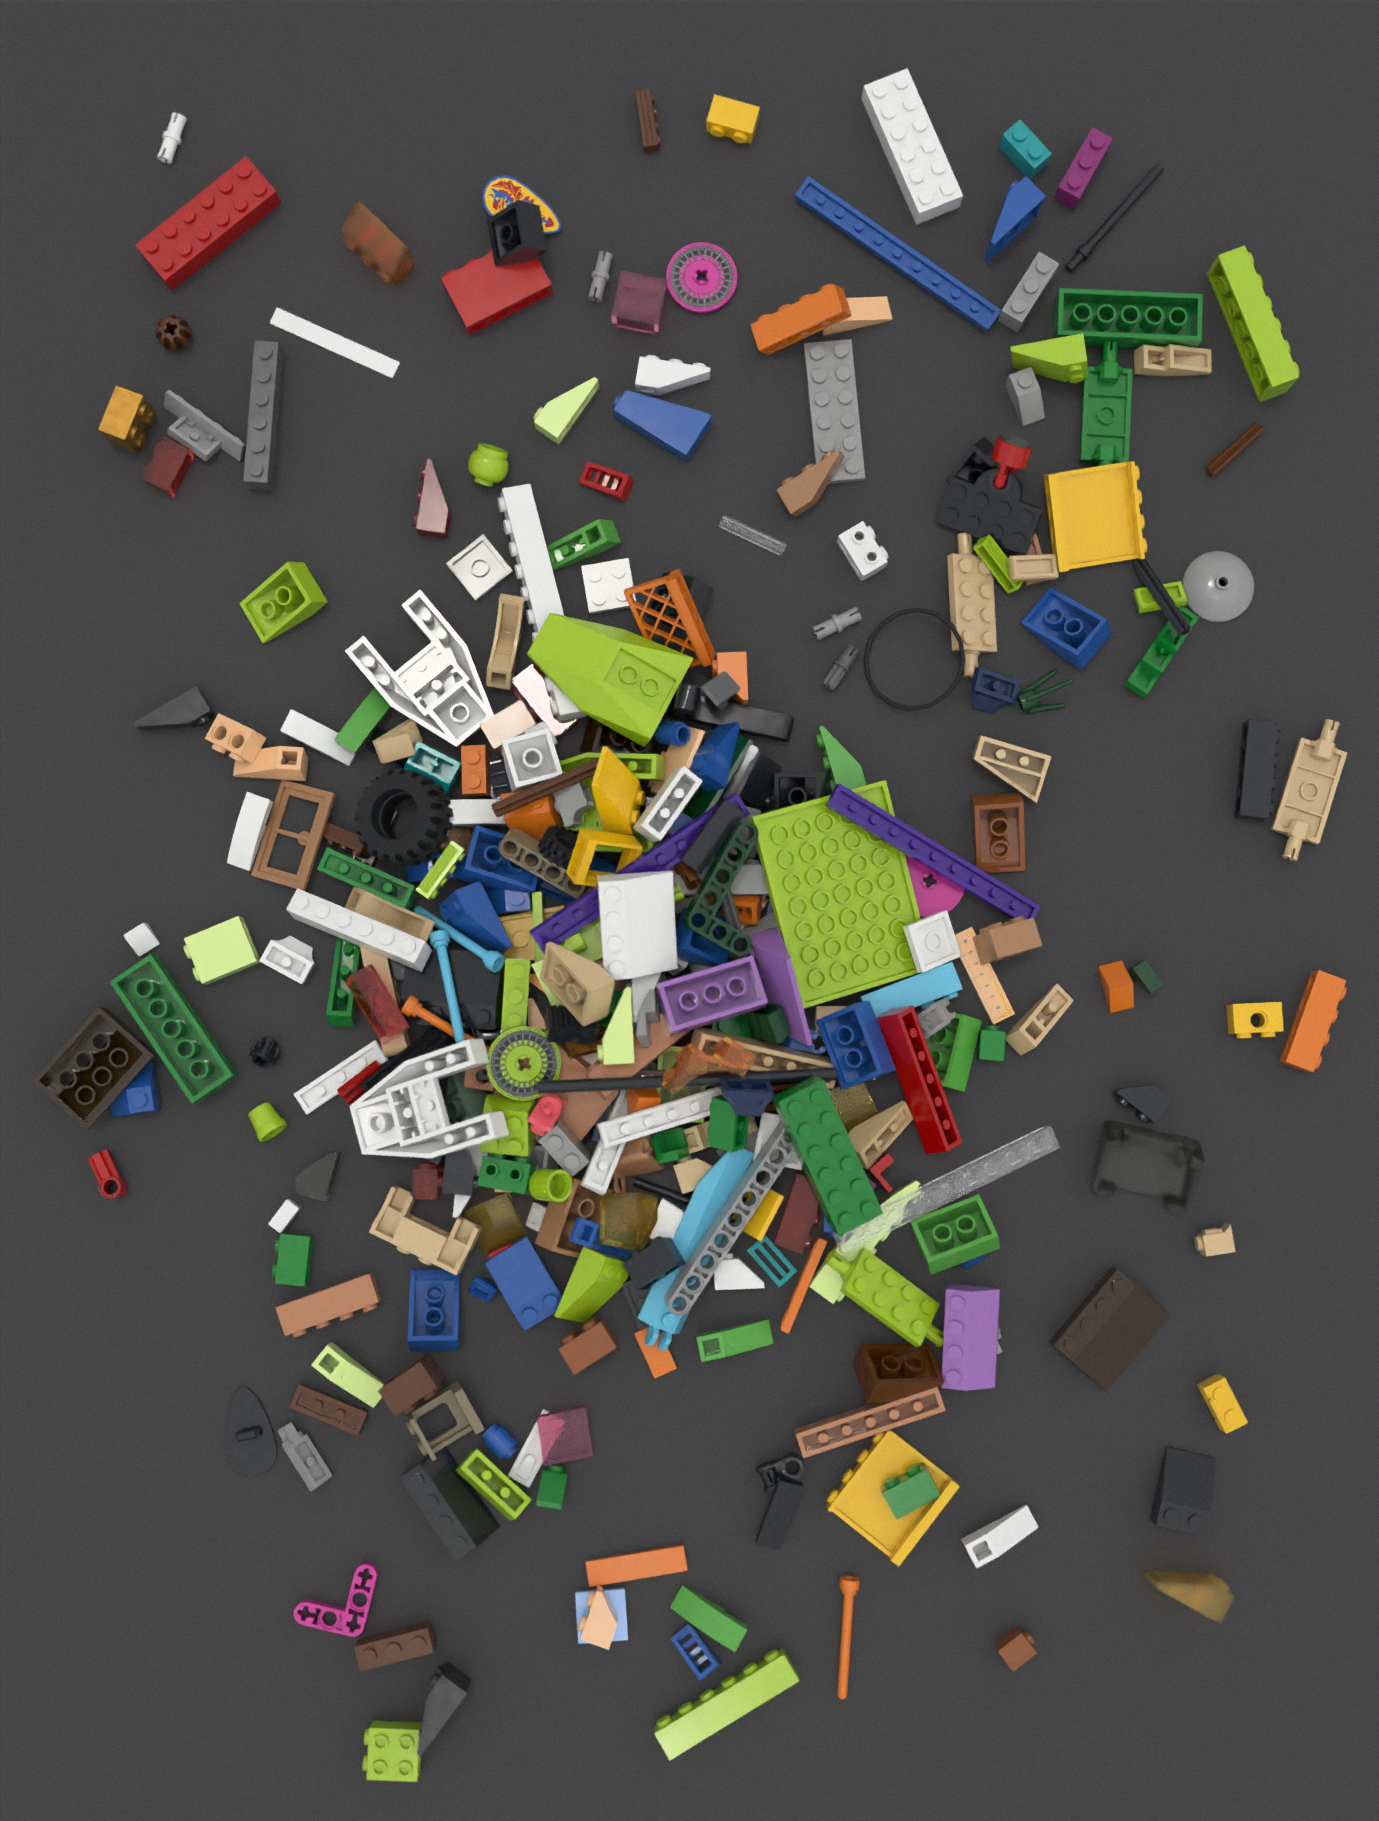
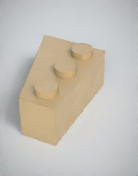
[971,735,1051,803]

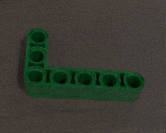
[682,822,759,956]

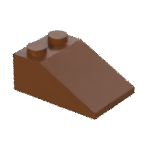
[971,793,1025,873]

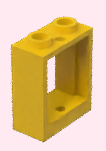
[566,828,642,887]

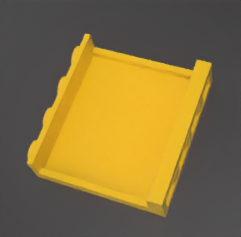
[1043,461,1147,572]
[826,1429,960,1567]

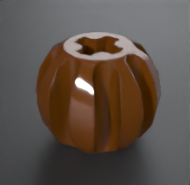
[155,315,192,352]

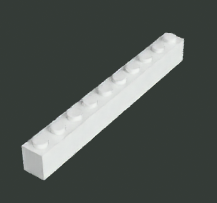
[498,484,586,722]

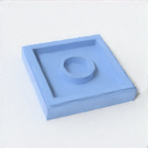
[575,1587,628,1644]

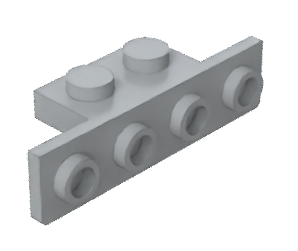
[164,390,245,462]

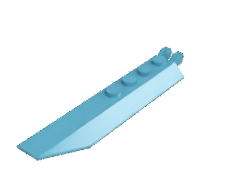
[637,1149,755,1351]

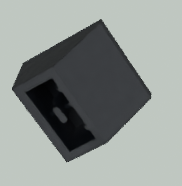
[646,573,714,631]

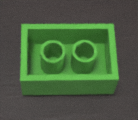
[910,1194,1000,1275]

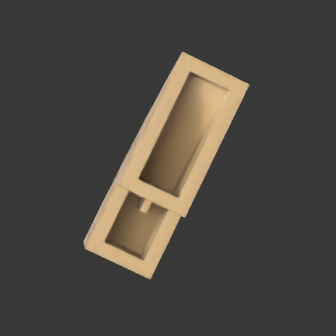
[1134,344,1212,376]

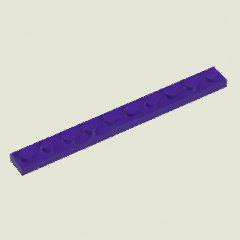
[825,783,1041,920]
[529,792,750,953]

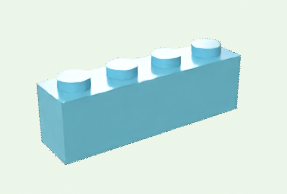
[859,962,963,1026]

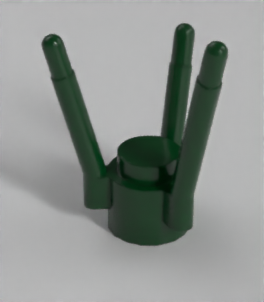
[1017,669,1074,714]

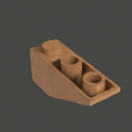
[777,450,844,516]

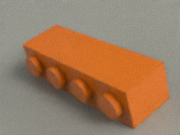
[750,284,852,355]
[1279,970,1347,1072]

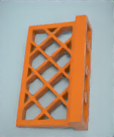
[624,569,716,668]

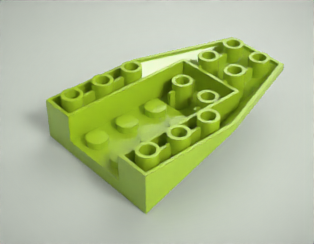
[527,613,693,747]

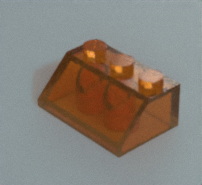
[342,200,415,286]

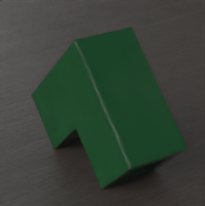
[1127,960,1164,994]

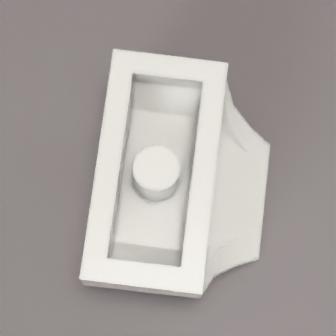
[259,936,315,985]

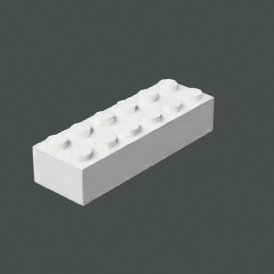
[861,68,963,225]

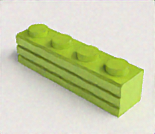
[973,534,1024,594]
[416,841,466,900]

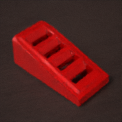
[578,461,634,502]

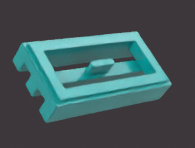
[747,1234,797,1288]

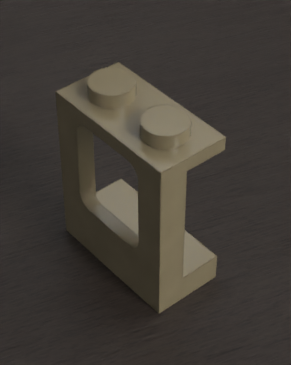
[405,1381,485,1461]

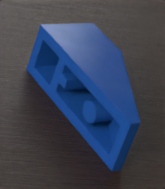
[691,722,740,791]

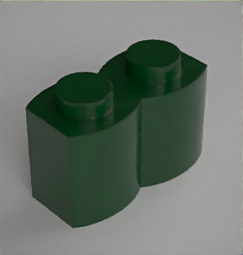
[743,1004,791,1044]

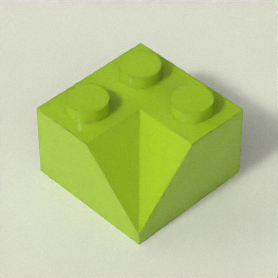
[480,1094,536,1157]

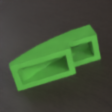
[335,688,391,755]
[670,1584,748,1652]

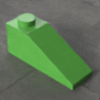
[546,519,621,571]

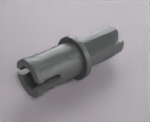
[823,644,860,690]

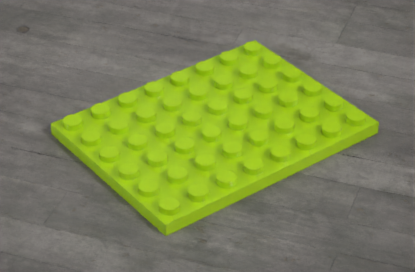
[749,780,931,1008]

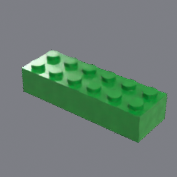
[1053,288,1203,348]
[110,954,239,1104]
[772,1076,884,1236]

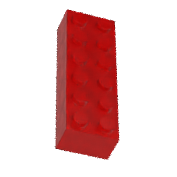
[135,156,281,291]

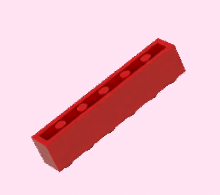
[877,1005,962,1154]

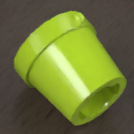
[248,1102,288,1142]

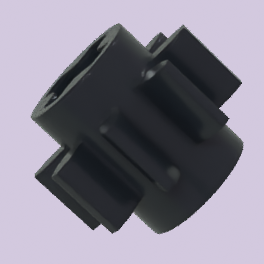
[249,1037,281,1068]

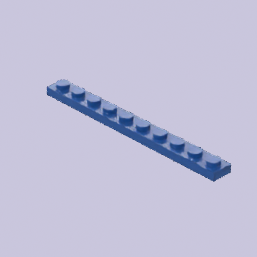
[794,176,1002,332]

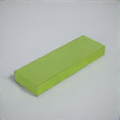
[532,892,544,963]

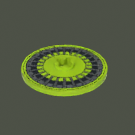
[486,1026,561,1101]

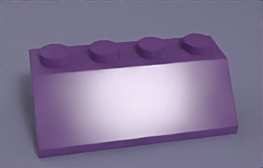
[941,1283,1000,1391]

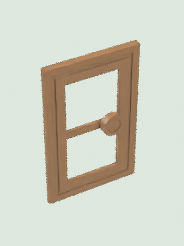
[251,780,336,891]

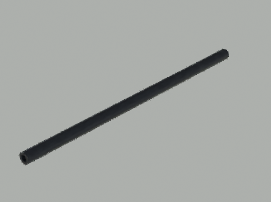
[537,1068,837,1094]

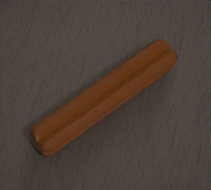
[1205,422,1264,477]

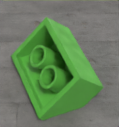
[926,1012,982,1092]

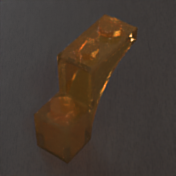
[662,1036,757,1095]

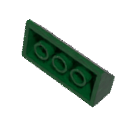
[681,734,754,820]

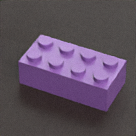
[655,955,768,1036]

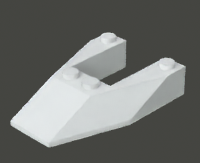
[345,590,494,747]
[349,1039,509,1158]

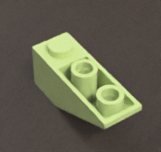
[311,1342,384,1408]

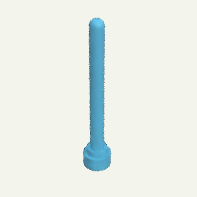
[414,906,505,973]
[429,930,465,1043]

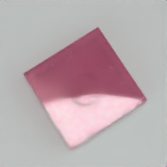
[536,1406,593,1466]

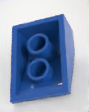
[984,176,1046,263]
[1021,587,1112,670]
[458,825,538,893]
[439,881,512,952]
[485,1236,564,1331]
[408,1270,460,1351]

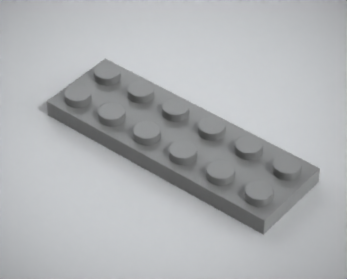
[804,339,865,484]

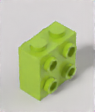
[363,1720,422,1782]

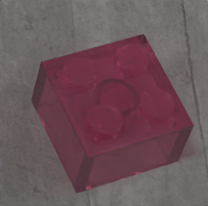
[611,270,668,335]

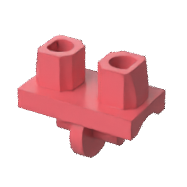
[527,1093,568,1136]

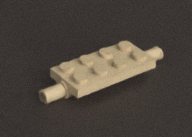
[947,533,997,678]
[1270,719,1347,861]

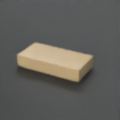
[1008,554,1059,582]

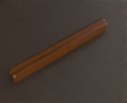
[491,758,599,817]

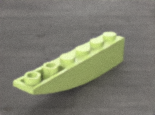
[809,1180,920,1304]

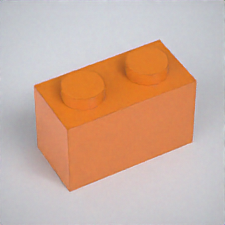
[461,745,491,798]

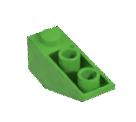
[815,726,866,793]
[696,1319,774,1362]

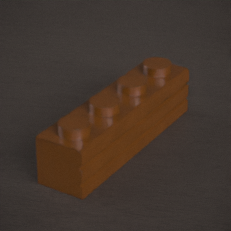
[635,88,661,153]
[309,821,368,856]

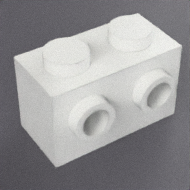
[837,521,889,582]

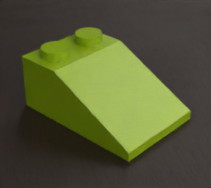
[1010,333,1088,383]
[239,562,328,643]
[554,1246,629,1323]

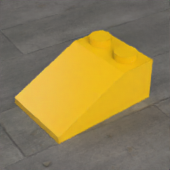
[591,747,645,835]

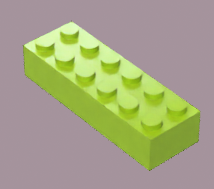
[1206,245,1299,403]

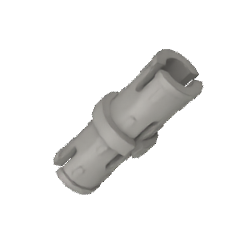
[587,251,613,303]
[812,606,862,641]

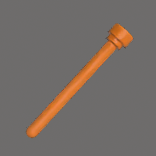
[401,995,490,1053]
[837,1576,860,1700]

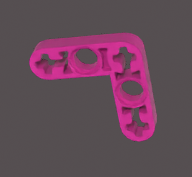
[294,1562,378,1637]

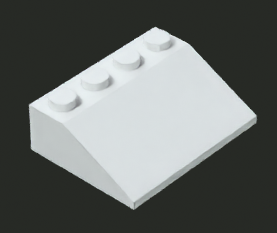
[597,871,678,980]

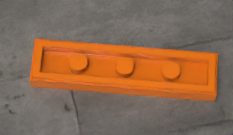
[779,1237,827,1334]
[586,1544,688,1587]

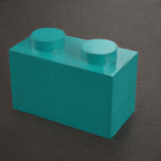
[999,119,1052,180]

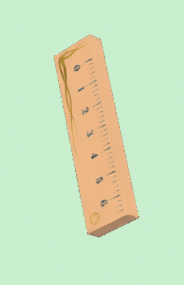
[955,927,1015,1025]

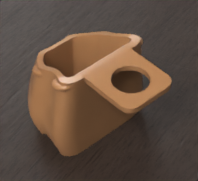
[613,1133,665,1198]

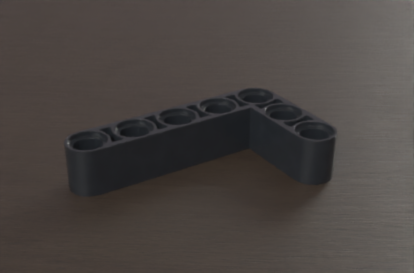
[674,684,794,742]

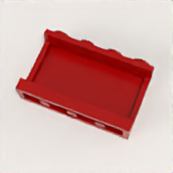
[441,249,553,336]

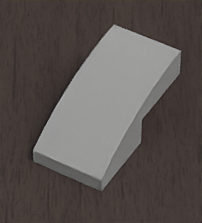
[636,989,660,1047]

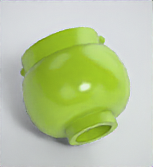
[468,443,509,486]

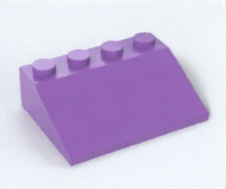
[749,927,813,1046]

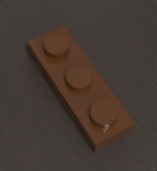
[289,1383,369,1436]

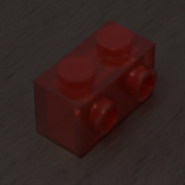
[412,1163,444,1200]

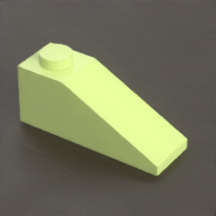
[533,377,599,445]
[597,987,634,1065]

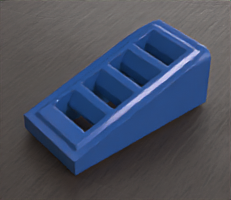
[670,1623,722,1681]

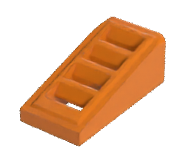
[709,895,762,925]

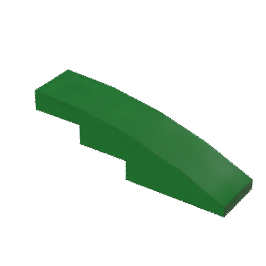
[1124,606,1199,698]

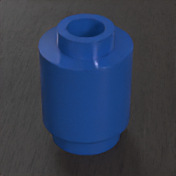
[654,720,690,746]
[481,1422,518,1460]

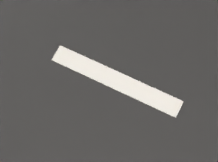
[270,308,399,378]

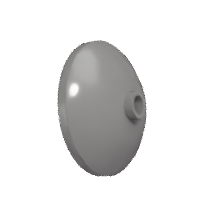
[1182,551,1254,623]

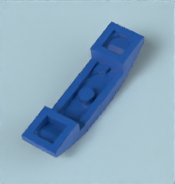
[569,1217,649,1261]

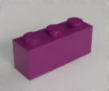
[1054,127,1113,210]

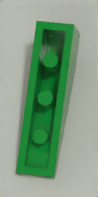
[317,847,419,911]
[326,937,361,1027]

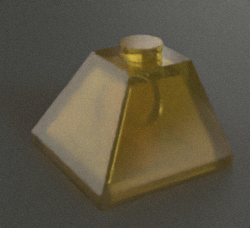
[464,1192,529,1256]
[600,1192,658,1251]

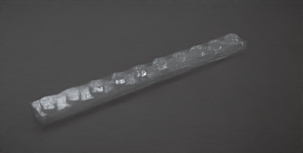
[831,1124,1060,1255]

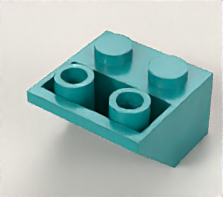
[404,741,462,796]

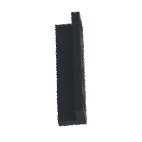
[360,1026,455,1093]

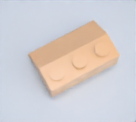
[648,727,705,796]

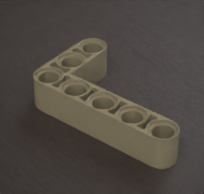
[499,829,594,899]

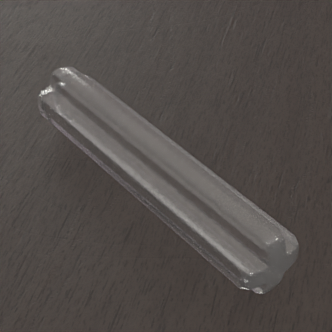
[719,515,787,556]

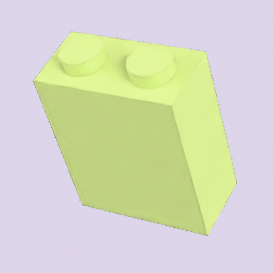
[183,916,261,985]

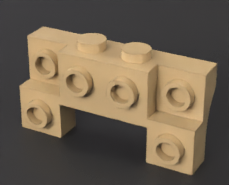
[369,1185,482,1275]

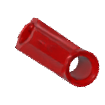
[88,1149,128,1199]

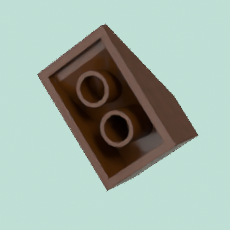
[853,1343,944,1403]

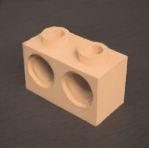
[205,713,266,763]

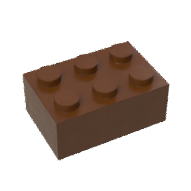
[378,1352,446,1416]

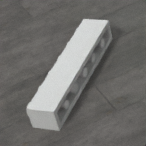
[286,888,432,972]

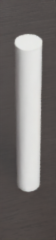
[721,745,758,800]

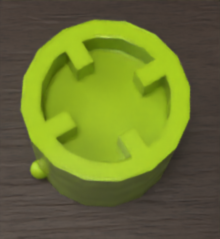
[529,1168,573,1202]

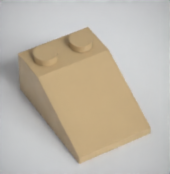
[540,942,615,1027]

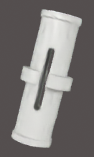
[157,112,187,164]

